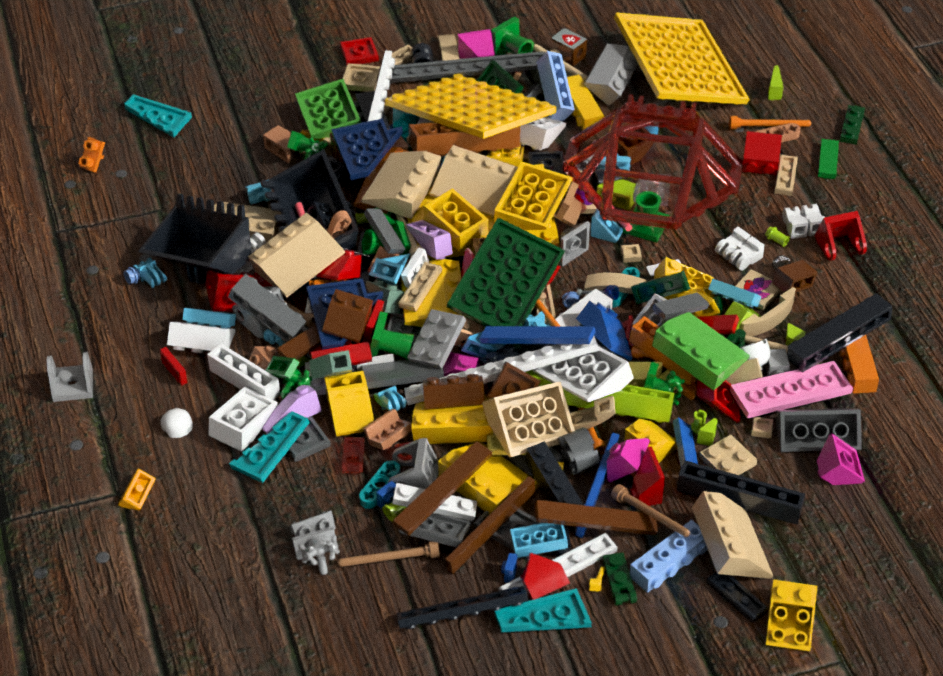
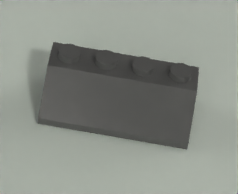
[776,408,862,452]

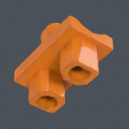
[78,137,105,172]

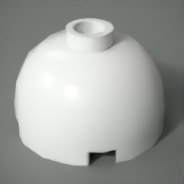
[740,339,770,370]

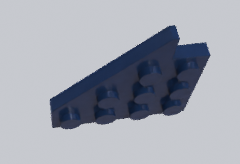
[331,119,403,180]
[306,279,383,350]

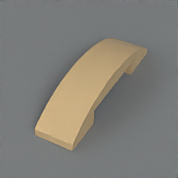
[438,34,459,78]
[584,273,649,302]
[740,287,796,336]
[570,396,615,430]

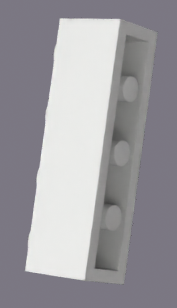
[546,289,613,326]
[207,344,280,400]

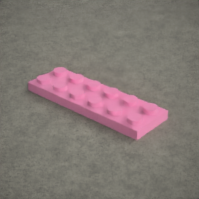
[729,361,853,418]

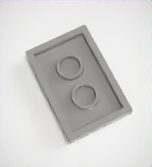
[407,309,466,369]

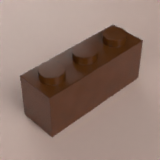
[423,374,485,409]

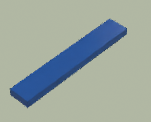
[480,326,596,344]
[575,433,619,538]

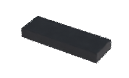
[706,571,768,624]

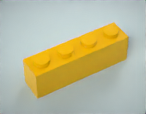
[567,75,604,133]

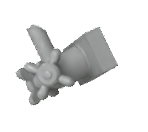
[292,527,340,575]

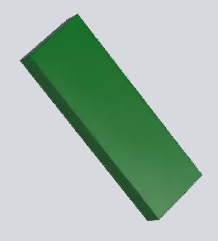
[818,139,839,179]

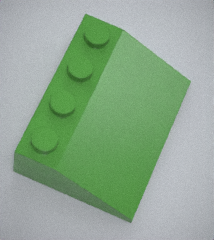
[295,79,361,139]
[652,312,750,390]

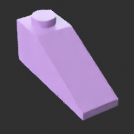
[406,220,453,260]
[262,385,321,434]

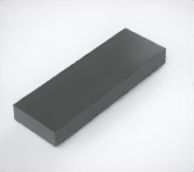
[364,209,405,254]
[652,292,709,320]

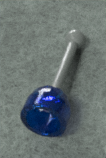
[576,285,619,300]

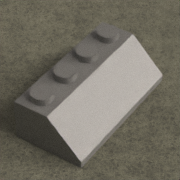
[584,44,638,106]

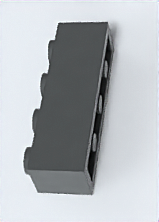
[228,274,306,342]

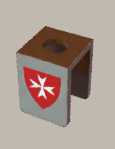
[552,28,587,66]

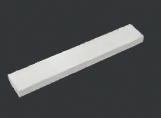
[499,533,617,606]

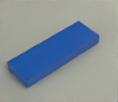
[673,417,698,468]

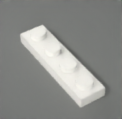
[392,483,477,522]

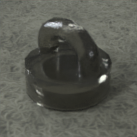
[771,255,791,271]

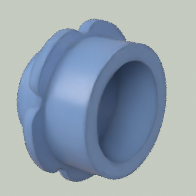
[124,267,140,284]
[562,291,580,309]

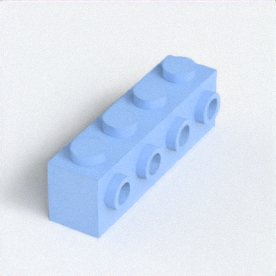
[537,51,575,121]
[630,520,708,593]

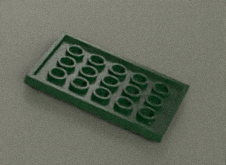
[446,218,565,327]

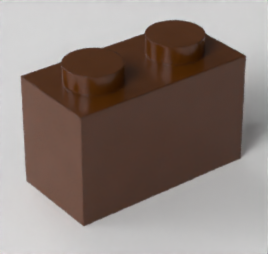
[772,260,818,293]

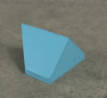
[591,205,623,243]
[369,254,410,285]

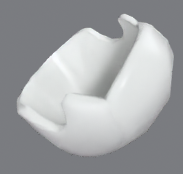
[160,408,193,438]

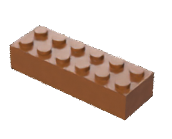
[409,122,520,156]

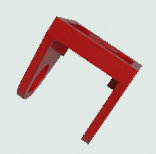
[814,211,867,261]
[206,270,255,312]

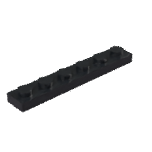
[396,586,528,629]

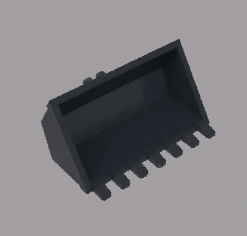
[261,149,359,251]
[138,194,252,284]

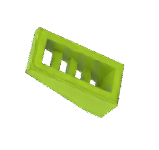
[768,65,783,100]

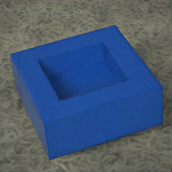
[376,481,396,509]
[501,553,518,583]

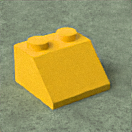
[625,419,677,463]

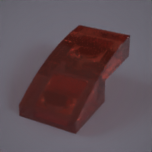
[342,437,365,473]

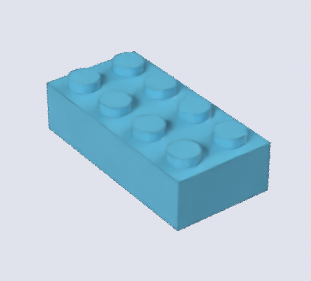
[708,278,762,308]
[183,308,236,328]
[510,523,568,558]

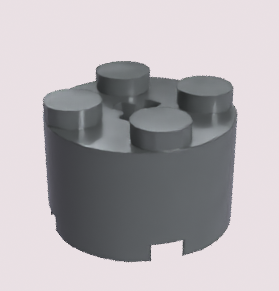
[558,428,600,475]

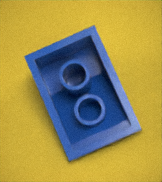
[576,300,633,361]

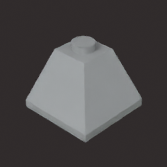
[560,221,590,267]

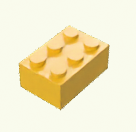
[424,188,488,252]

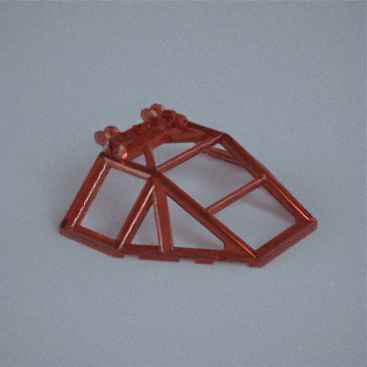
[562,94,743,230]

